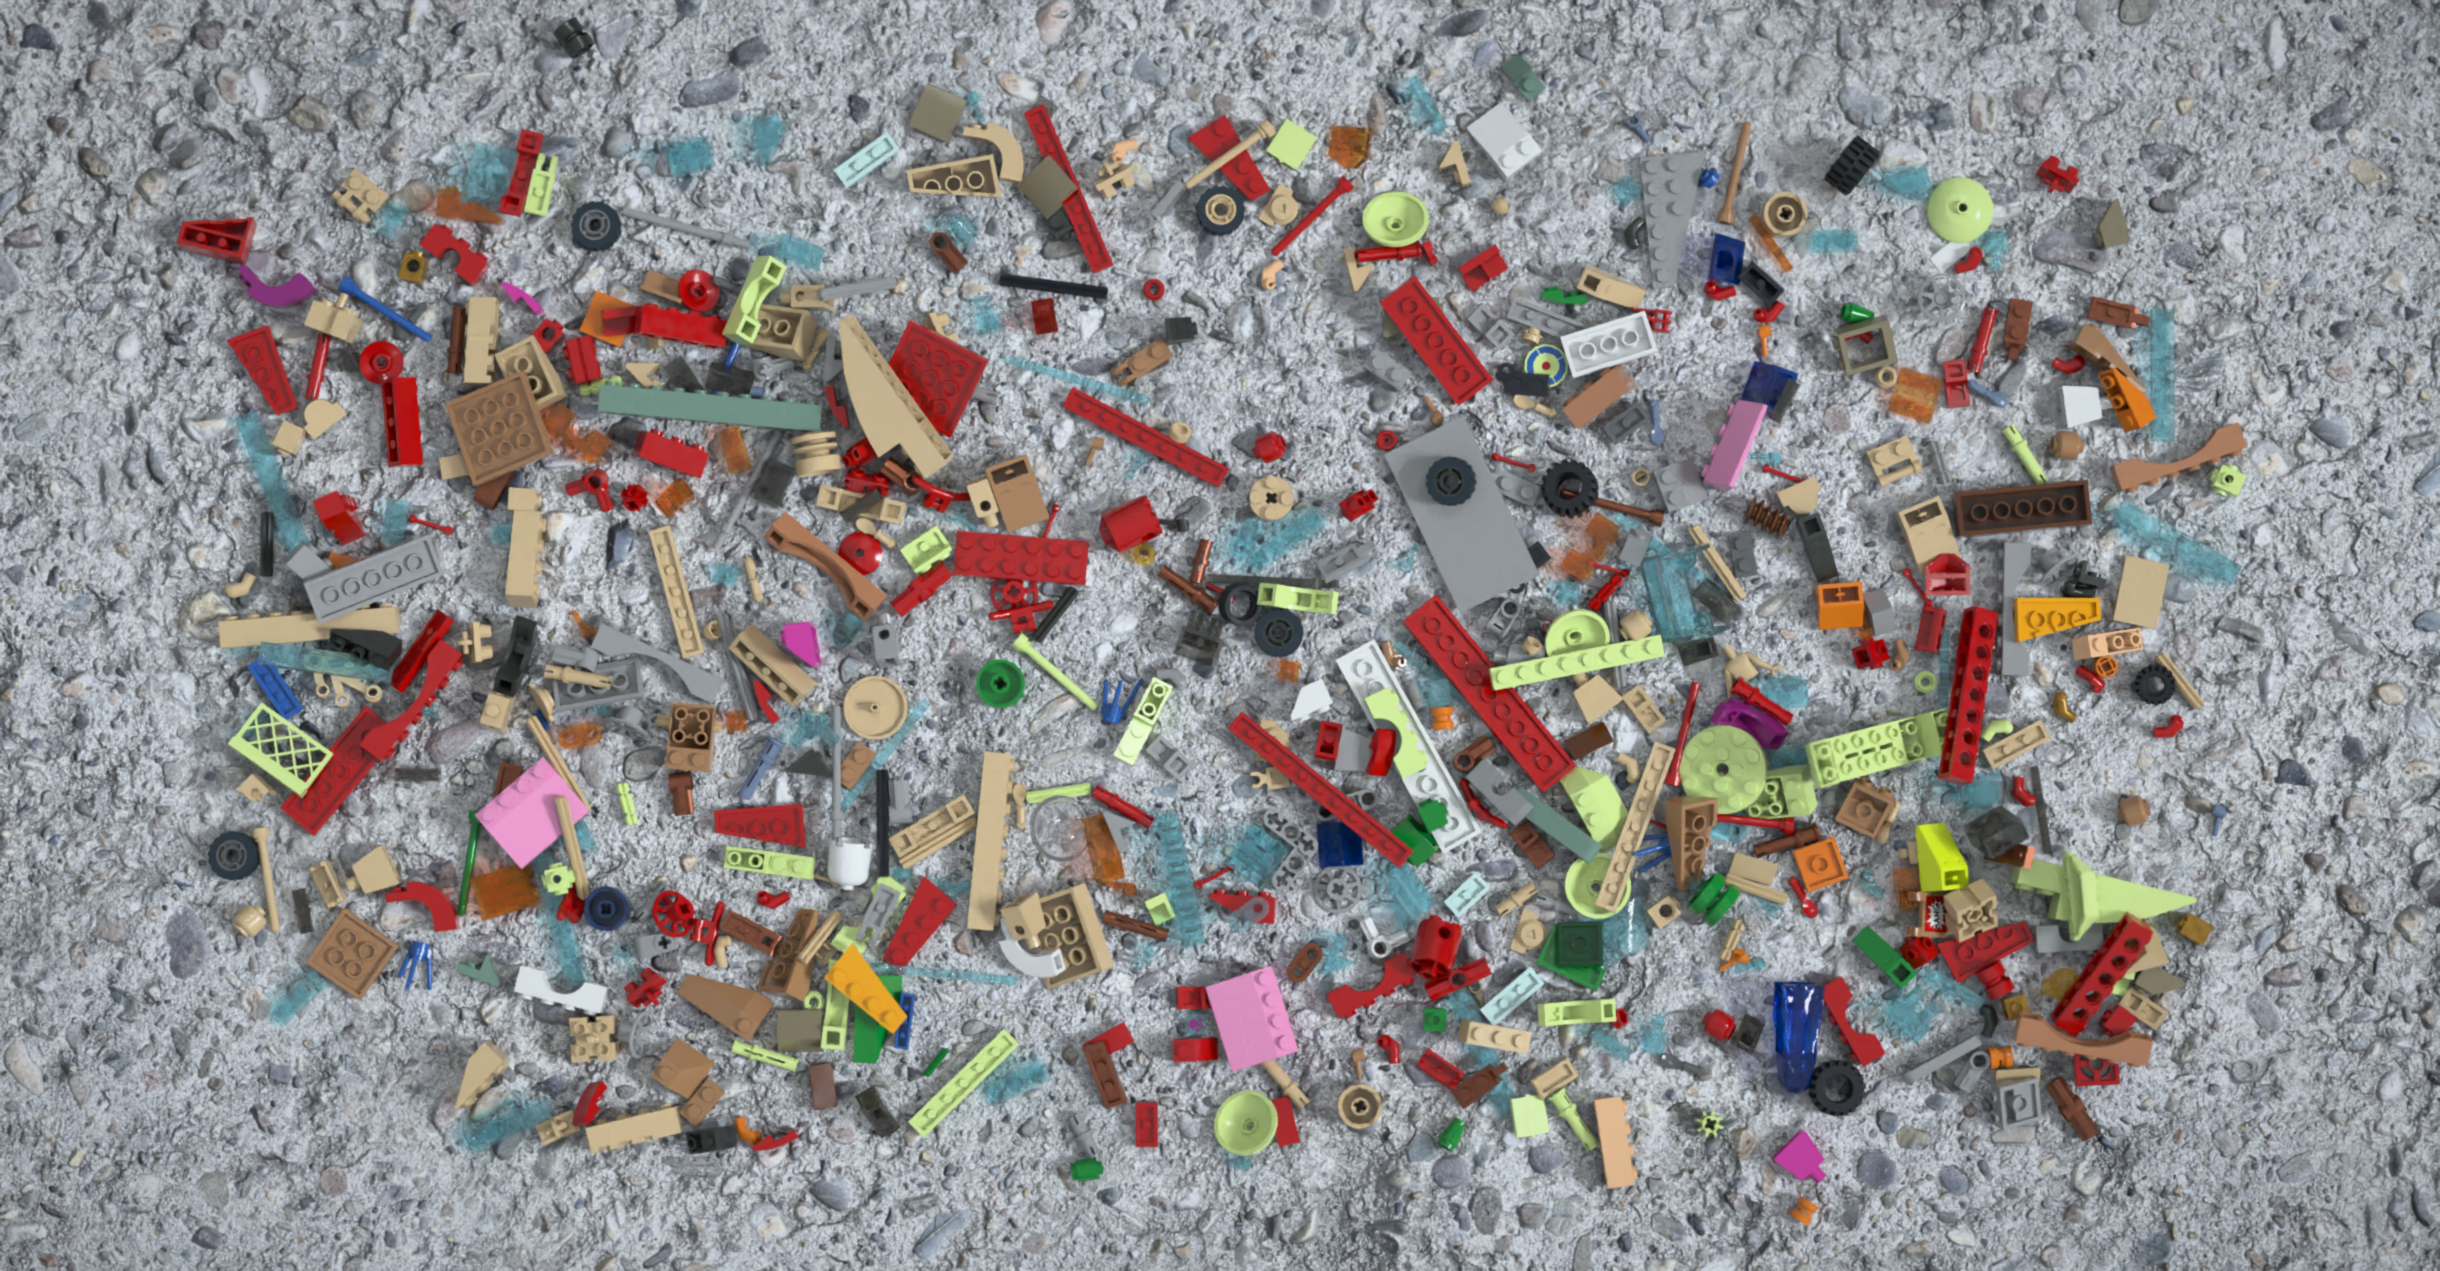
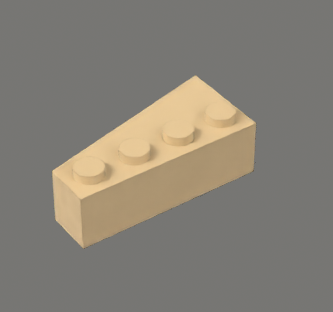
[906,154,1002,198]
[464,297,499,387]
[505,510,546,609]
[586,1103,684,1154]

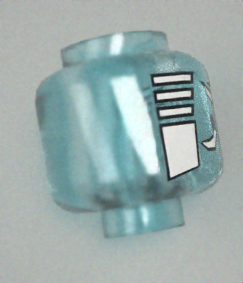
[946,214,979,248]

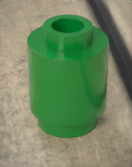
[1070,1157,1103,1182]

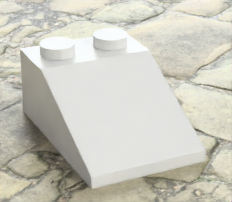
[1466,102,1542,181]

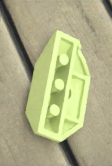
[1559,766,1628,853]
[2062,851,2101,941]

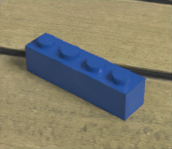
[894,992,916,1050]

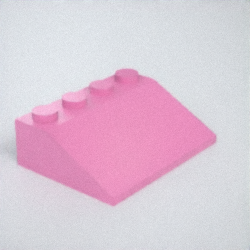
[1700,400,1768,493]
[475,757,590,869]
[1205,966,1299,1073]

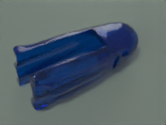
[1772,981,1825,1095]

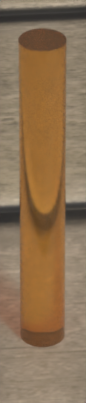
[1749,214,1793,273]

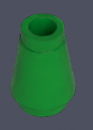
[1840,302,1874,323]
[1437,1117,1466,1152]

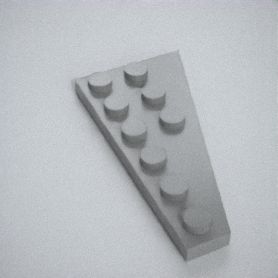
[1639,151,1705,289]

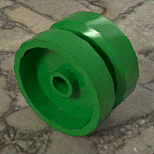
[976,660,1026,708]
[1686,871,1741,928]

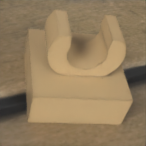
[1898,841,1918,864]
[814,939,839,966]

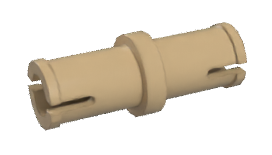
[1495,881,1539,917]

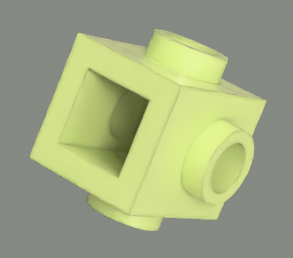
[2209,463,2247,497]
[542,862,576,896]

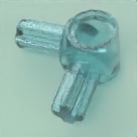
[790,711,840,749]

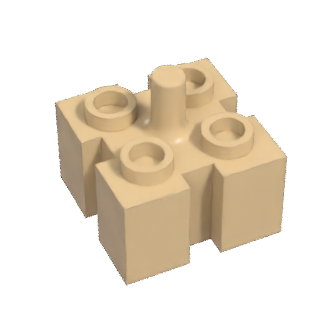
[304,292,363,345]
[1944,878,1998,943]
[569,1015,619,1063]

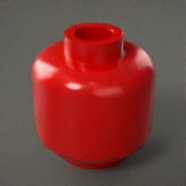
[1252,431,1287,464]
[1702,1009,1737,1042]

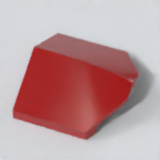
[1925,553,1970,596]

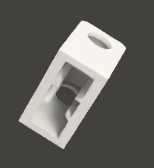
[2058,386,2113,430]

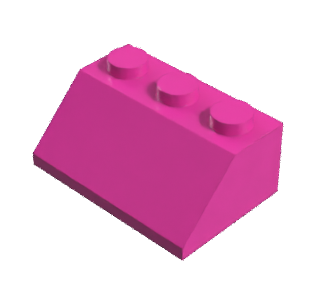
[780,621,822,669]

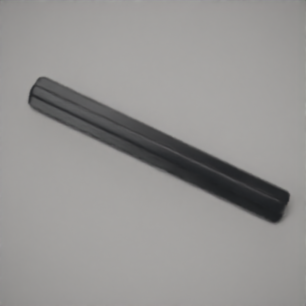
[999,274,1108,299]
[876,769,889,878]

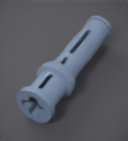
[737,735,786,801]

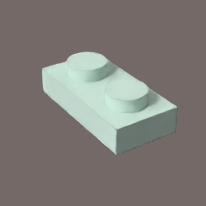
[1444,872,1491,918]

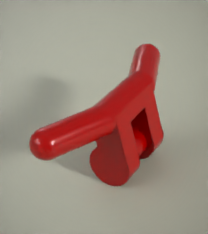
[912,475,971,513]
[988,600,1053,635]
[1460,778,1508,829]
[556,882,585,924]
[689,901,725,966]

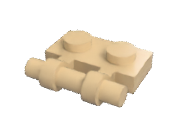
[331,168,390,225]

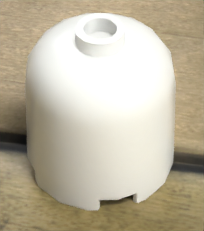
[827,837,873,890]

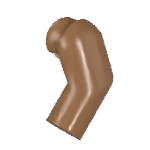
[1889,639,1909,671]

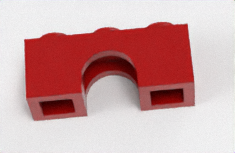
[419,223,490,287]

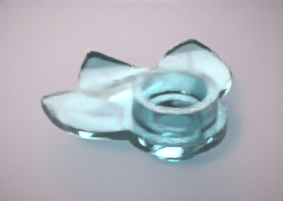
[1710,810,1747,843]

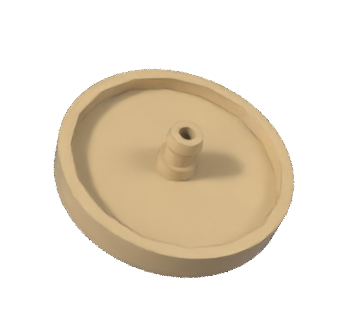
[843,676,908,740]

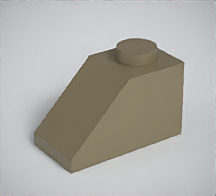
[2094,198,2131,251]
[2131,967,2186,996]

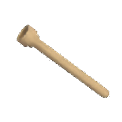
[1184,119,1276,189]
[250,827,280,933]

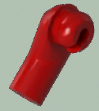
[1376,1034,1400,1064]

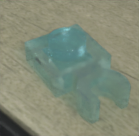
[378,200,411,242]
[976,295,1004,336]

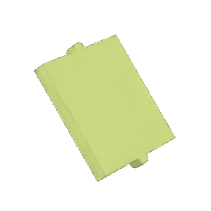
[1266,119,1317,171]
[1509,1094,1549,1138]

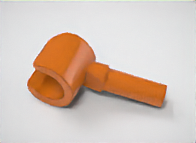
[1757,324,1772,357]
[1719,948,1750,972]

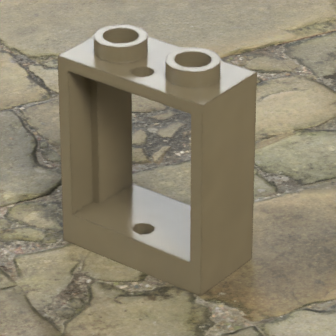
[1831,315,1898,376]

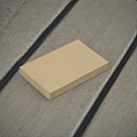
[2112,555,2170,629]

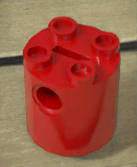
[1099,494,1163,554]
[1408,915,1462,981]

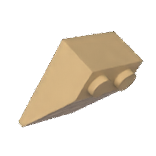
[743,304,818,361]
[495,335,568,412]

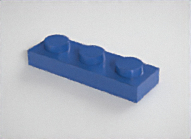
[247,654,304,720]

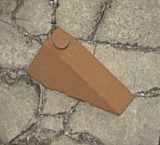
[2068,323,2147,394]
[1665,796,1717,891]
[757,908,818,1002]
[677,974,775,1041]

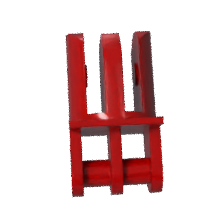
[1631,307,1672,334]

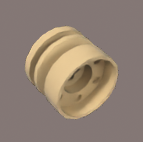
[790,431,842,477]

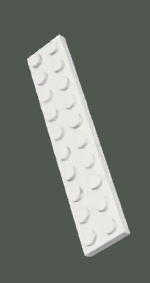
[1335,639,1482,854]

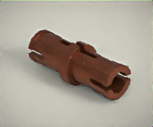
[1189,538,1214,585]

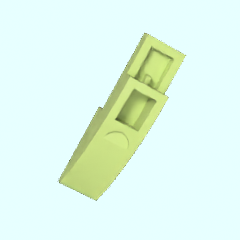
[1113,677,1173,767]
[723,846,816,880]

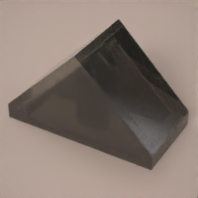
[1677,634,1719,667]
[787,748,832,777]
[1729,1013,1765,1055]

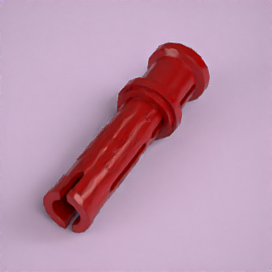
[1354,240,1422,263]
[1729,676,1794,726]

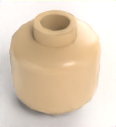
[1619,610,1653,641]
[233,905,267,938]

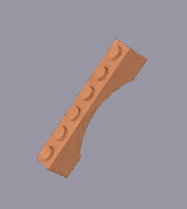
[2109,422,2247,494]
[764,512,887,622]
[2013,1011,2153,1068]

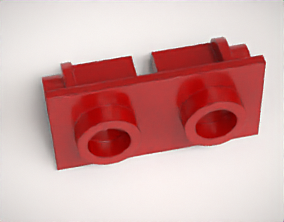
[844,469,891,498]

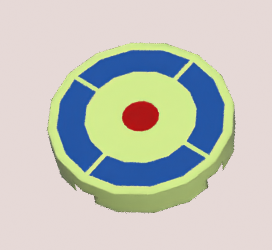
[1524,344,1568,388]

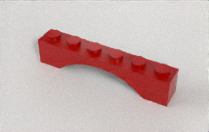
[360,639,464,763]

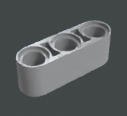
[1315,789,1378,821]

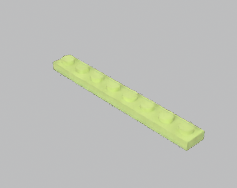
[1489,635,1665,691]

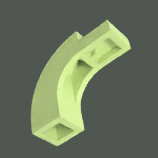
[1257,583,1339,614]
[1537,999,1616,1026]

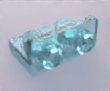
[1762,676,1809,709]

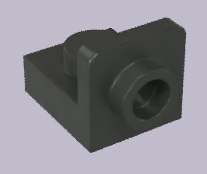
[1041,209,1074,242]
[2073,560,2107,590]

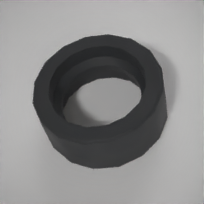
[1218,583,1262,626]

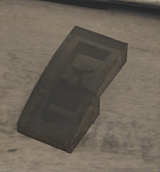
[663,355,704,393]
[1692,578,1741,625]

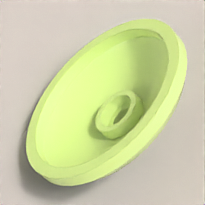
[1927,177,1993,243]
[1363,192,1429,247]
[1545,609,1610,657]
[1564,853,1631,919]
[1214,1090,1278,1156]

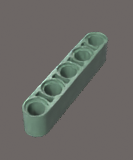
[1514,784,1603,864]

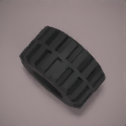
[1824,136,1880,196]
[1541,459,1599,519]
[1807,1060,1866,1117]

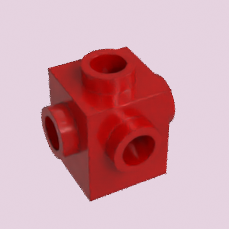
[1851,637,1890,670]
[1899,936,1939,970]

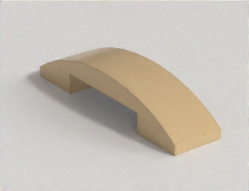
[816,484,907,525]
[889,794,975,858]

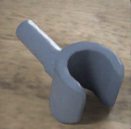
[1627,114,1651,143]
[750,386,764,399]
[2211,804,2226,836]

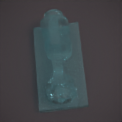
[1812,230,1858,253]

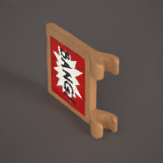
[1906,891,1949,938]

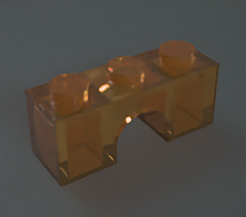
[543,402,614,464]
[1558,512,1620,582]

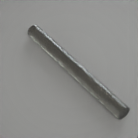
[2029,766,2052,854]

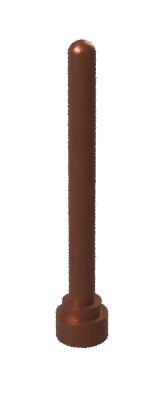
[1560,489,1665,528]

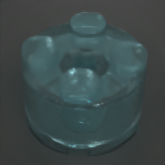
[1959,772,2005,809]

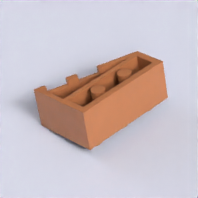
[1562,364,1636,430]

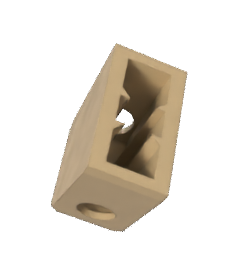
[780,285,834,312]
[966,475,999,528]
[1572,672,1623,725]
[480,690,517,735]
[345,845,403,894]
[1000,892,1046,949]

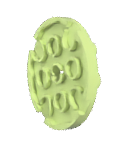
[1679,725,1767,814]

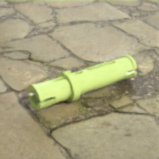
[2002,423,2049,485]
[731,1039,799,1072]

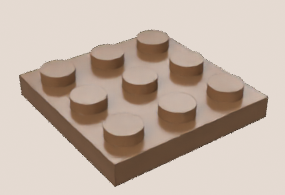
[306,908,400,1001]

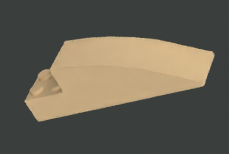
[839,313,954,479]

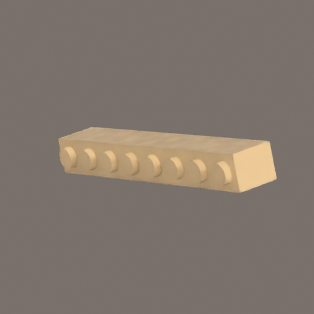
[218,603,401,649]
[967,751,1015,931]

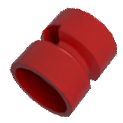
[1975,960,2015,1001]

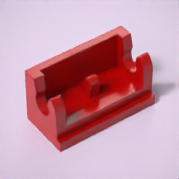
[1914,606,1947,654]
[1415,1047,1465,1091]

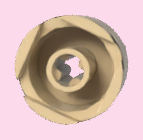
[1761,191,1808,239]
[1249,476,1294,522]
[1337,1083,1382,1129]

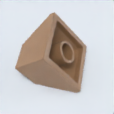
[651,1038,715,1100]

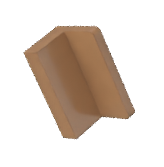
[639,270,684,306]

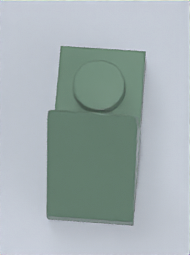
[1501,54,1545,102]
[456,954,502,987]

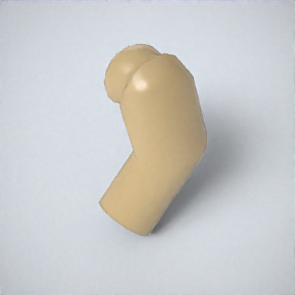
[714,935,732,968]

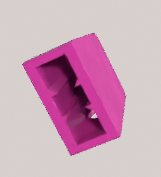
[1772,1129,1826,1184]

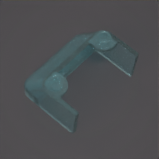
[1640,543,1731,643]

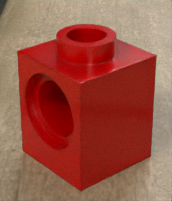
[530,318,566,354]

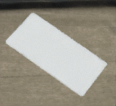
[1930,242,1970,273]

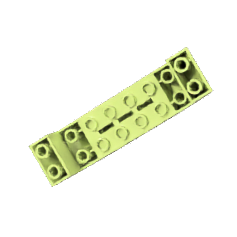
[1804,708,1948,788]

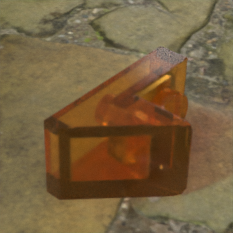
[655,477,695,519]

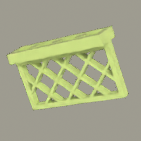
[228,702,334,798]

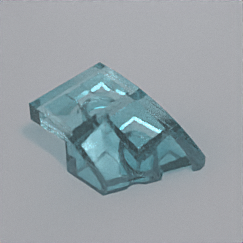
[459,142,520,204]
[1598,896,1649,969]

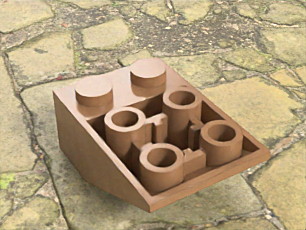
[985,454,1050,533]
[665,702,716,773]

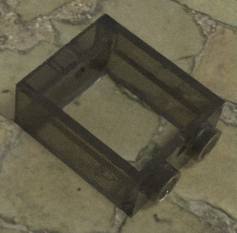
[1963,805,2030,859]

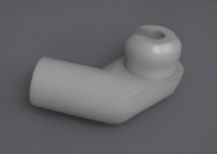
[1157,668,1187,691]

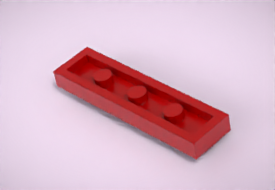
[387,609,454,693]

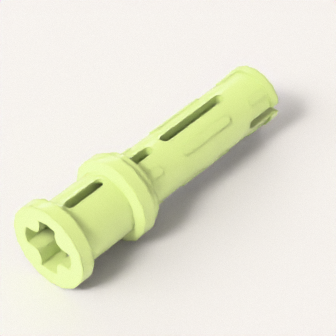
[1548,1087,1599,1152]

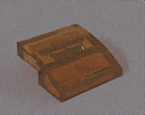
[1888,366,1944,424]

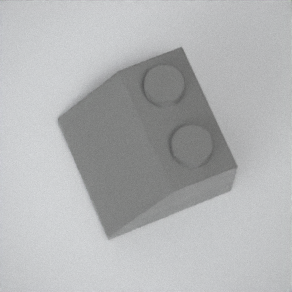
[1651,458,1708,514]

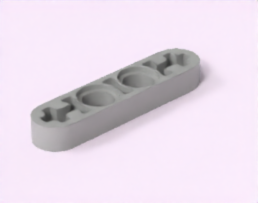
[1902,1034,1982,1085]

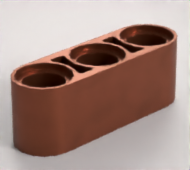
[473,470,517,511]

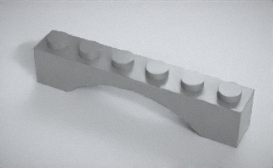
[1995,542,2031,676]
[591,622,724,704]

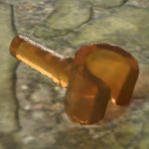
[1858,608,1873,640]
[572,610,595,638]
[1106,881,1137,895]

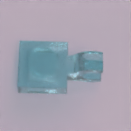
[1984,231,2008,270]
[1641,1014,1668,1055]

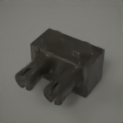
[751,458,796,510]
[1173,611,1225,667]

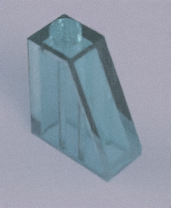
[1387,861,1436,929]

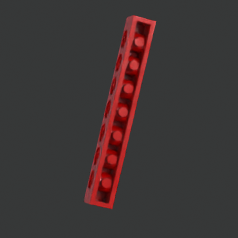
[1938,606,1998,785]

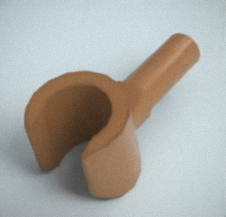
[1423,396,1444,427]
[1084,437,1104,467]
[1351,1048,1366,1080]

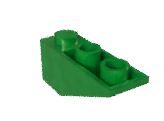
[1851,925,1918,989]

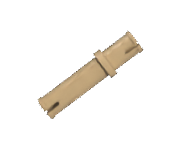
[544,664,612,690]
[1261,1060,1310,1110]

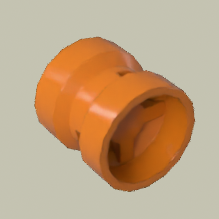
[2092,656,2118,678]
[1431,707,1454,730]
[1987,1045,2013,1069]
[1789,1196,1819,1226]

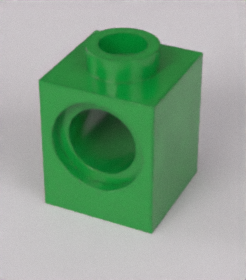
[1422,1007,1447,1032]

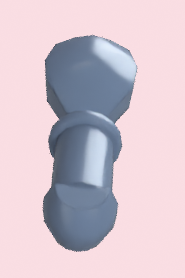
[1967,379,2008,408]
[1649,399,1664,446]

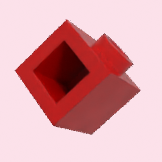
[2099,1004,2137,1038]

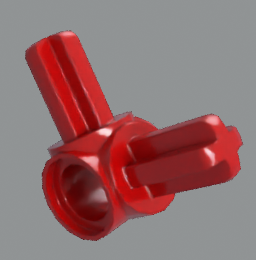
[565,469,614,512]

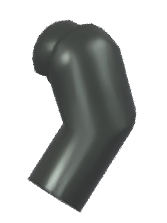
[1624,216,1646,250]
[1979,1004,1999,1038]

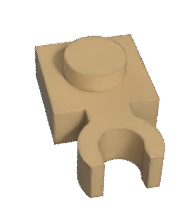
[1250,767,1290,790]

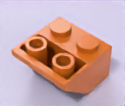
[1814,581,1864,630]

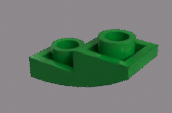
[1539,286,1587,306]

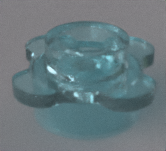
[491,523,512,546]
[715,563,740,587]

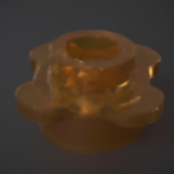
[1277,658,1301,683]
[725,710,749,733]

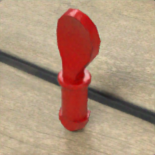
[1788,876,1818,919]

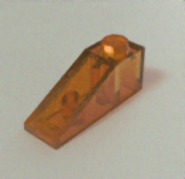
[436,186,505,225]
[1081,814,1125,884]

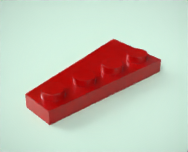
[1188,115,1271,202]
[714,804,806,848]
[883,876,958,972]
[1935,921,2035,983]

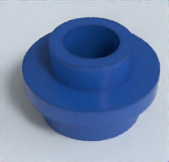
[1699,168,1720,189]

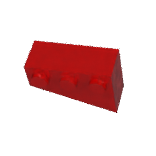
[177,217,257,265]
[631,429,709,479]
[313,490,366,546]

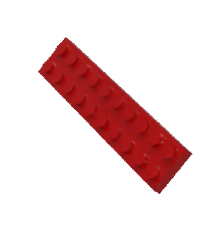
[1401,594,1576,794]

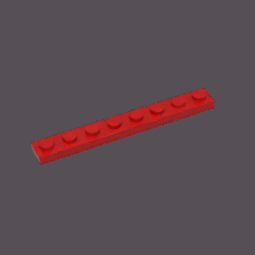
[1024,104,1114,275]
[1062,387,1229,488]

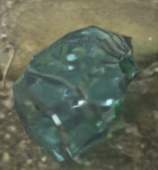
[832,610,865,648]

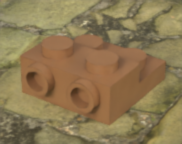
[1835,777,1895,839]

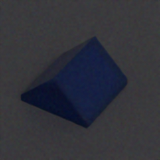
[1705,233,1746,285]
[1316,822,1364,868]

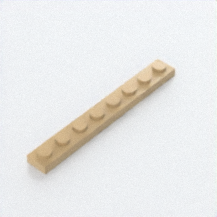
[1594,741,1676,914]

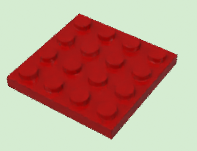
[889,319,989,438]

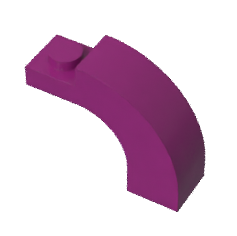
[237,264,319,308]
[1710,697,1789,749]

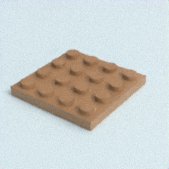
[445,371,554,486]

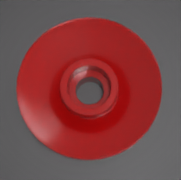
[678,269,720,312]
[359,341,404,385]
[838,532,882,576]

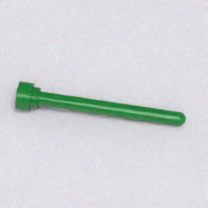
[457,810,483,916]

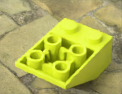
[1915,823,1969,892]

